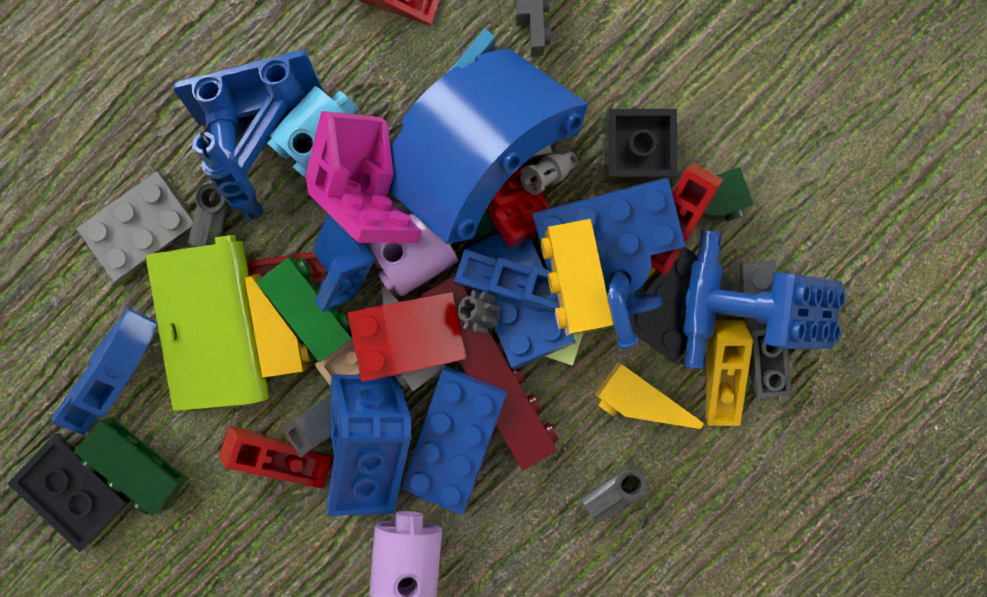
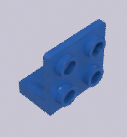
[313,214,375,313]

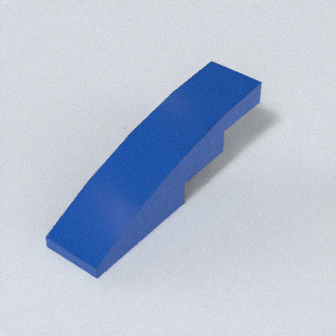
[454,249,560,313]

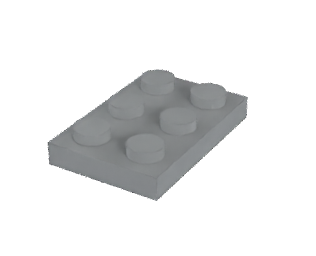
[76,171,194,282]

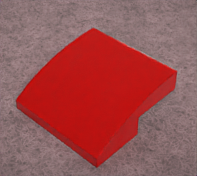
[486,164,552,247]

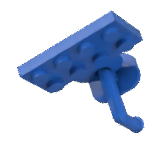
[533,177,685,349]

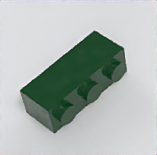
[74,417,188,516]

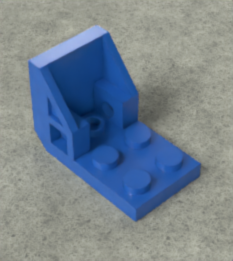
[326,374,411,516]

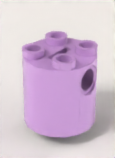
[364,212,460,297]
[369,511,442,597]

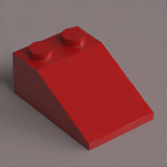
[348,292,467,382]

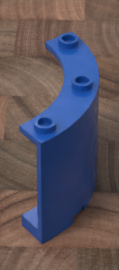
[389,48,588,244]

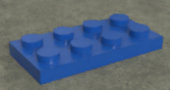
[464,233,576,370]
[401,366,508,515]

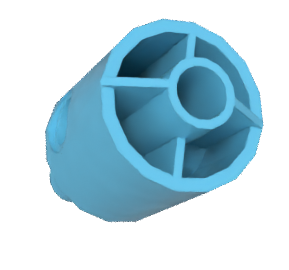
[267,86,359,178]

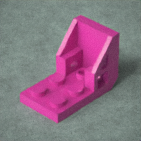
[305,111,422,243]

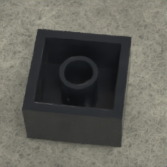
[604,109,677,183]

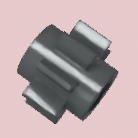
[458,290,501,334]

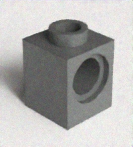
[282,399,331,457]

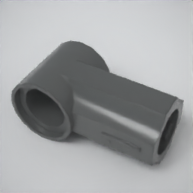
[188,183,232,247]
[580,465,647,523]

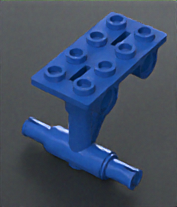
[173,50,324,220]
[683,230,846,369]

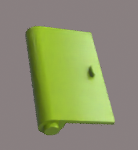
[145,235,269,411]

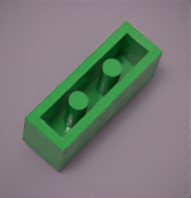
[256,254,352,362]

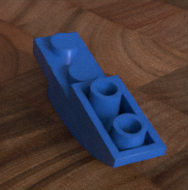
[52,307,158,436]

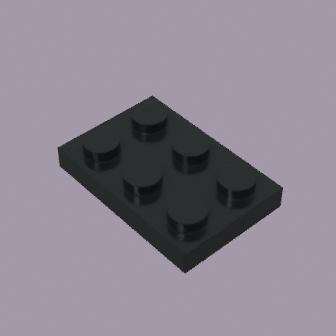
[629,247,735,363]
[7,433,131,553]

